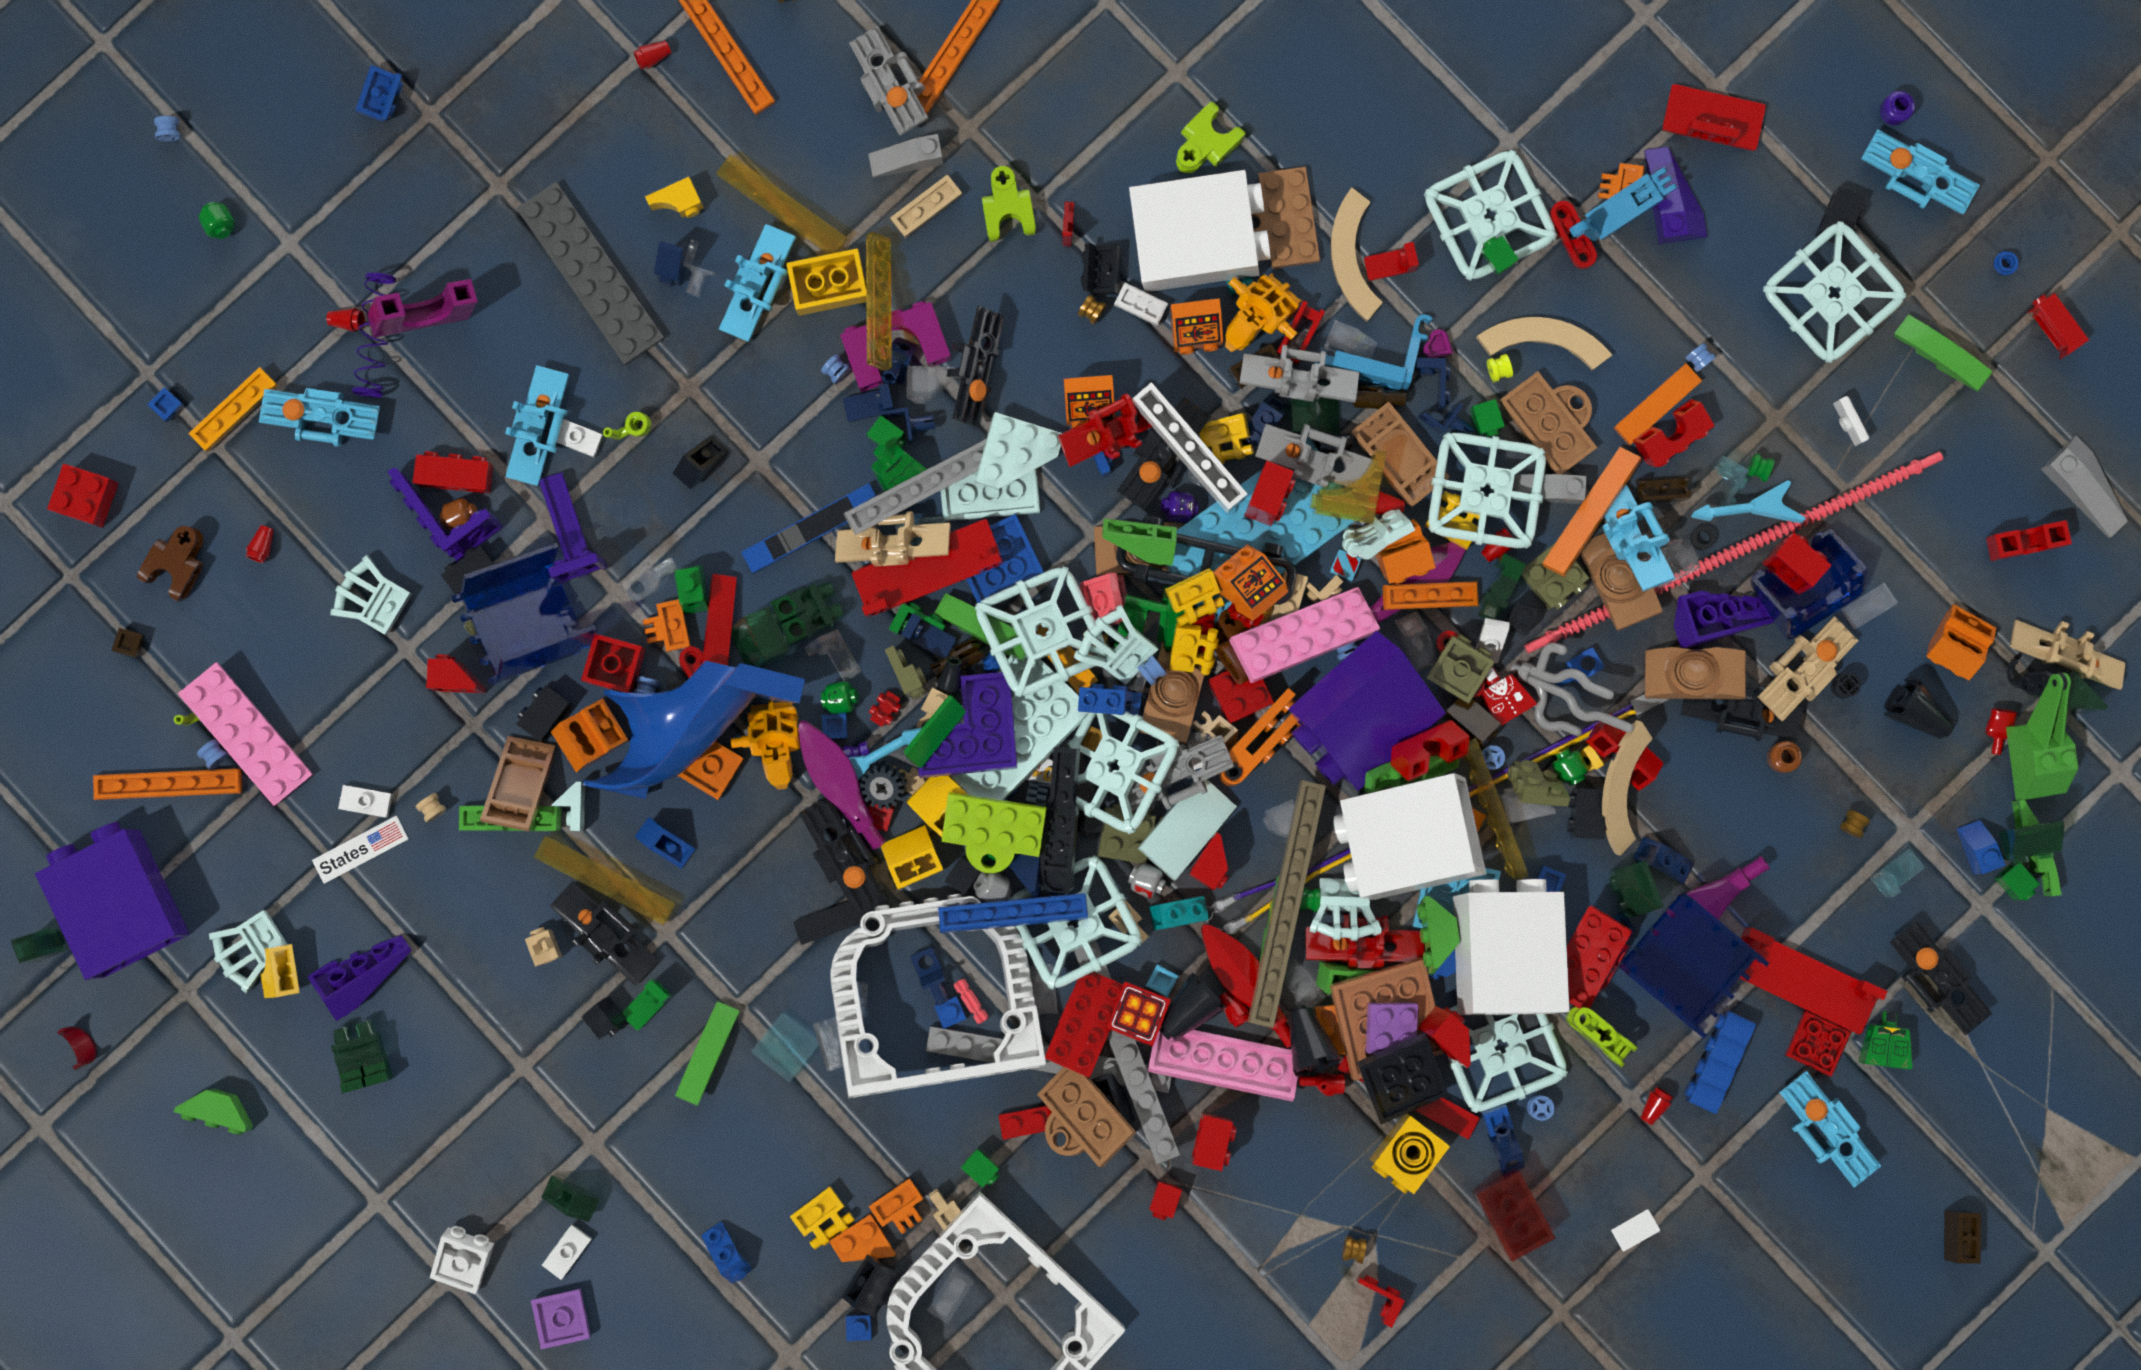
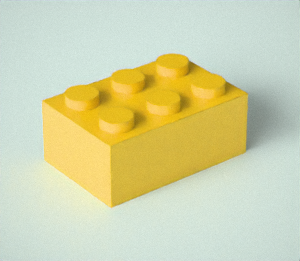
[786,248,869,316]

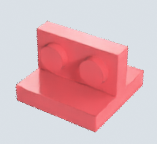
[1079,573,1127,630]

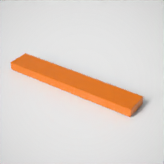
[678,0,776,116]
[917,0,1001,115]
[1543,447,1641,577]
[93,769,242,800]

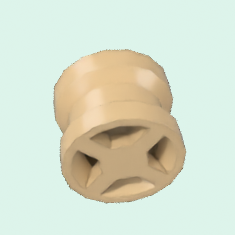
[415,793,447,823]

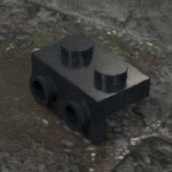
[1081,243,1121,295]

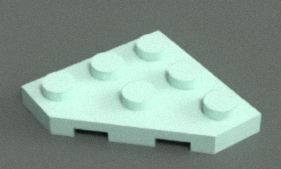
[974,412,1061,490]

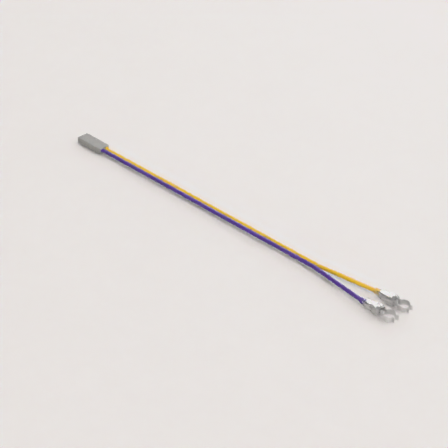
[1206,694,1668,936]

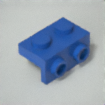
[355,65,403,122]
[1078,684,1136,715]

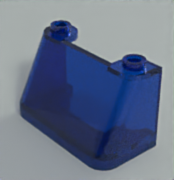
[1751,528,1868,640]

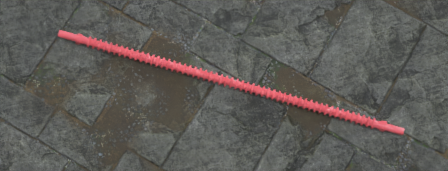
[1524,452,1943,654]

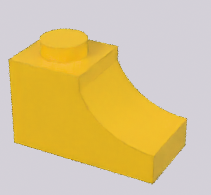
[645,177,704,218]
[261,944,300,998]

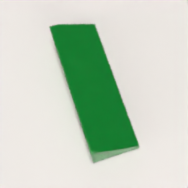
[904,695,966,768]

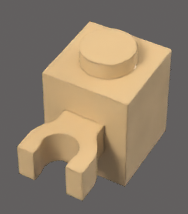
[916,688,948,728]
[1192,711,1238,751]
[525,927,563,967]

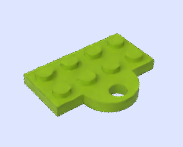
[942,792,1047,873]

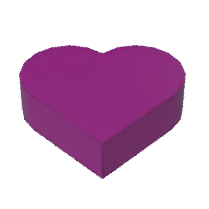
[1422,329,1453,358]

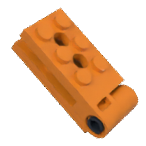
[1219,688,1300,786]

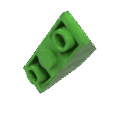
[1417,896,1460,974]
[174,1088,253,1135]

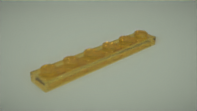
[716,154,847,254]
[866,231,892,371]
[1463,738,1529,879]
[534,836,676,925]

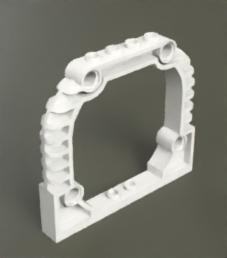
[831,894,1046,1099]
[886,1191,1126,1370]

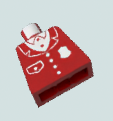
[1480,667,1537,726]

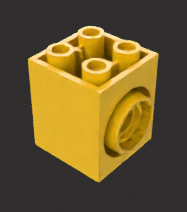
[1369,1114,1450,1194]

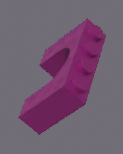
[367,279,478,338]
[840,301,952,393]

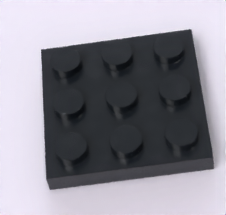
[1356,1033,1449,1125]

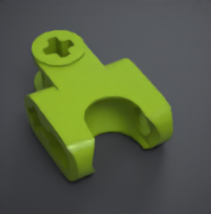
[1176,102,1246,174]
[981,166,1036,242]
[1566,1006,1638,1068]

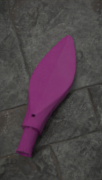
[1370,542,1466,623]
[799,720,885,849]
[1646,856,1770,952]

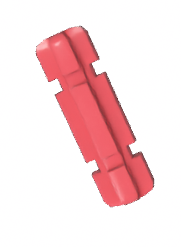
[954,978,989,1024]

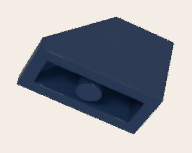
[654,241,690,287]
[1009,850,1042,898]

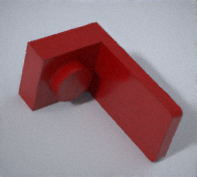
[1364,242,1419,281]
[1356,1275,1405,1328]

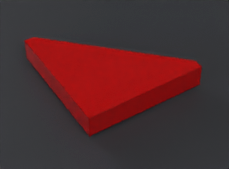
[1062,202,1074,246]

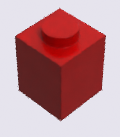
[1149,1180,1182,1221]

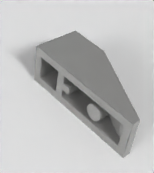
[868,134,944,178]
[1512,474,1586,504]

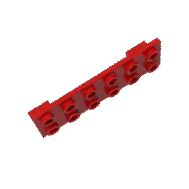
[852,519,1004,618]
[1726,927,1888,1035]

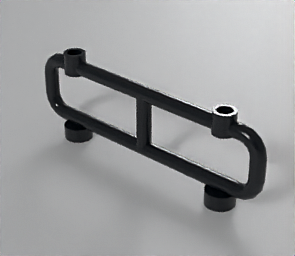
[1116,516,1297,605]

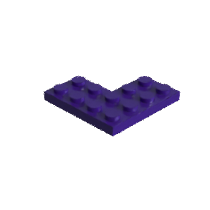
[915,672,1018,778]

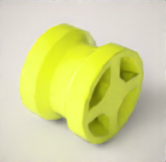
[1487,354,1513,382]

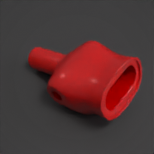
[1986,708,2017,755]
[1298,1071,1345,1096]

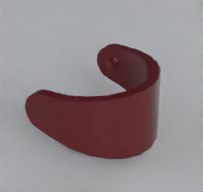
[57,1026,97,1070]

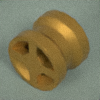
[1077,294,1106,325]
[1839,810,1871,838]
[1342,1235,1366,1264]

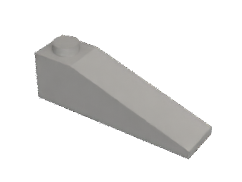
[2041,435,2128,538]

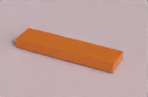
[1614,363,1702,446]
[1382,582,1479,610]

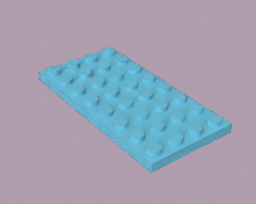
[1165,437,1366,624]

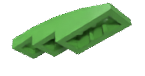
[1894,314,1993,392]
[934,593,1026,662]
[1364,756,1459,794]
[2012,800,2062,896]
[459,806,561,831]
[675,1001,740,1106]

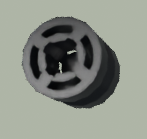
[1830,673,1861,699]

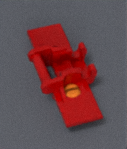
[1057,393,1152,467]
[1305,914,1424,969]

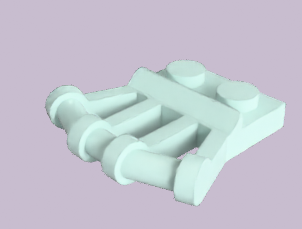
[1342,509,1415,559]
[330,555,412,635]
[1074,604,1158,685]
[1310,878,1381,941]
[209,910,288,993]

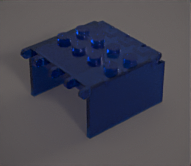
[451,543,596,685]
[1620,892,1769,1039]

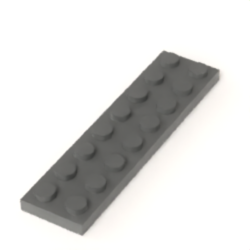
[516,182,665,366]

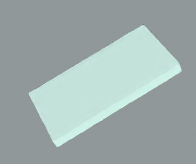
[941,469,1040,522]
[1138,779,1237,880]

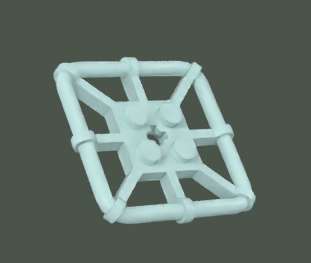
[1424,150,1557,281]
[1763,221,1906,363]
[1428,432,1546,549]
[975,566,1108,697]
[1050,711,1179,834]
[1008,855,1142,990]
[1447,1005,1568,1113]

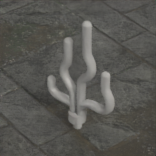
[1511,643,1634,736]

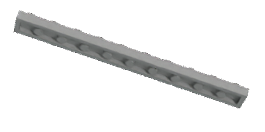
[1074,940,1180,1165]
[926,1026,1171,1093]

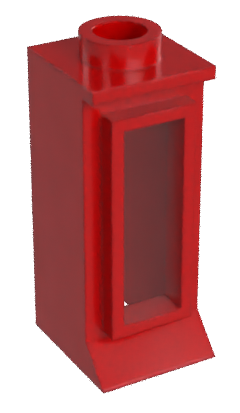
[2027,293,2089,360]
[1277,301,1325,366]

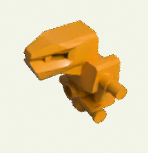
[1225,273,1302,352]
[731,700,800,790]

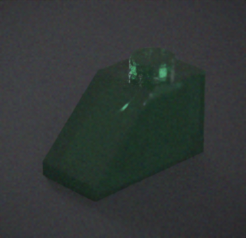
[11,929,65,964]
[541,1175,600,1222]

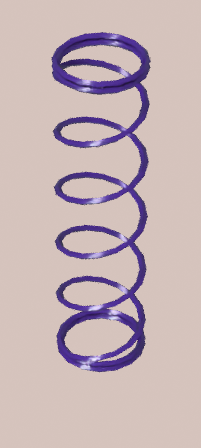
[352,272,397,397]

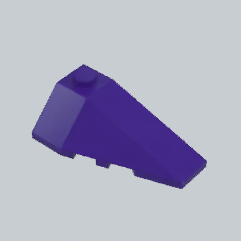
[1644,147,1707,244]
[1674,591,1777,649]
[307,935,412,1021]

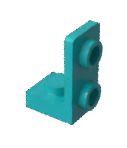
[1149,896,1209,931]

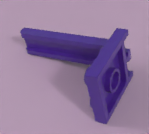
[387,468,504,562]
[539,472,608,584]

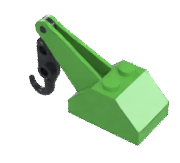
[2006,660,2078,800]

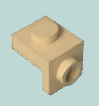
[1305,575,1343,604]

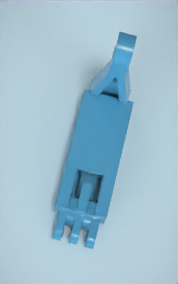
[1569,167,1678,242]
[1314,314,1433,391]

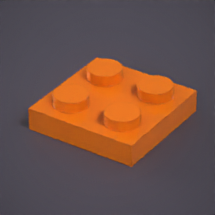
[677,741,744,800]

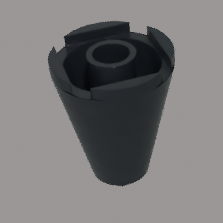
[1884,676,1954,739]
[1159,972,1226,1041]
[1288,1005,1342,1077]

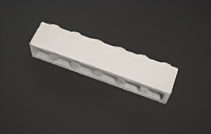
[1132,382,1247,514]

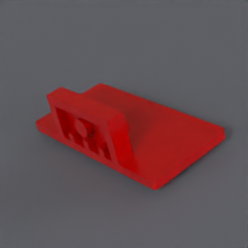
[1662,84,1766,151]
[1566,906,1632,1009]
[1045,972,1123,1078]

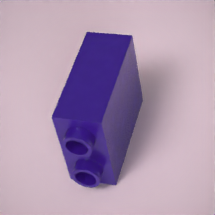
[1288,630,1446,791]
[34,822,190,980]

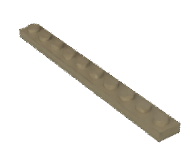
[1248,780,1326,1028]

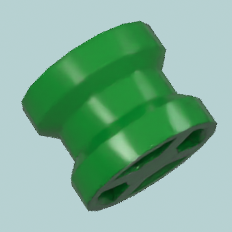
[1746,453,1775,482]
[1299,887,1321,912]

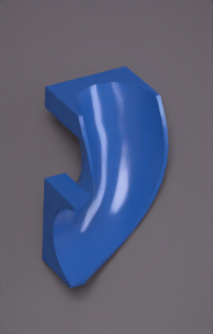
[583,661,805,799]

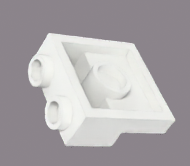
[430,1226,494,1294]

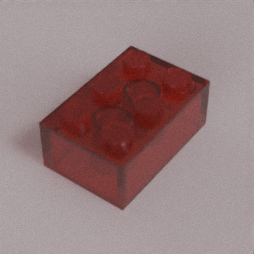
[1472,1169,1555,1262]

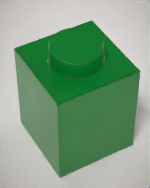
[1481,236,1519,276]
[1469,399,1505,438]
[866,415,906,449]
[1994,862,2040,901]
[961,1148,1000,1188]

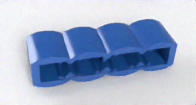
[1684,1011,1756,1114]

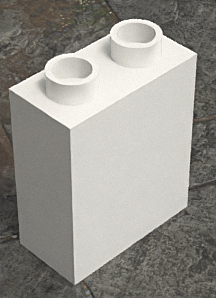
[1129,170,1271,292]
[1334,773,1486,900]
[1453,879,1569,1015]

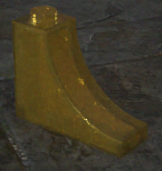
[1310,450,1387,524]

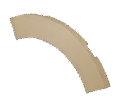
[1330,188,1383,322]
[1476,317,1612,371]
[1602,720,1653,856]

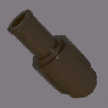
[1353,384,1406,409]
[930,637,986,679]

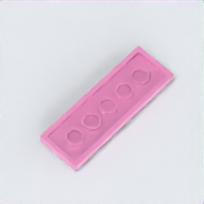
[1229,587,1380,683]
[178,662,314,806]
[1147,1027,1298,1102]

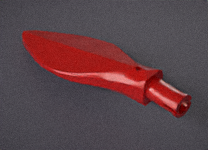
[1201,924,1291,1048]

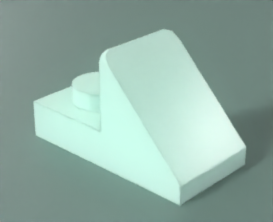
[552,782,585,832]

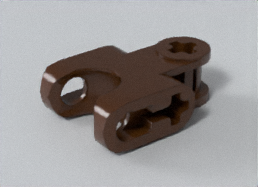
[137,526,204,602]
[1215,609,1260,685]

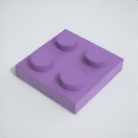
[1366,1002,1418,1054]
[531,1288,591,1349]

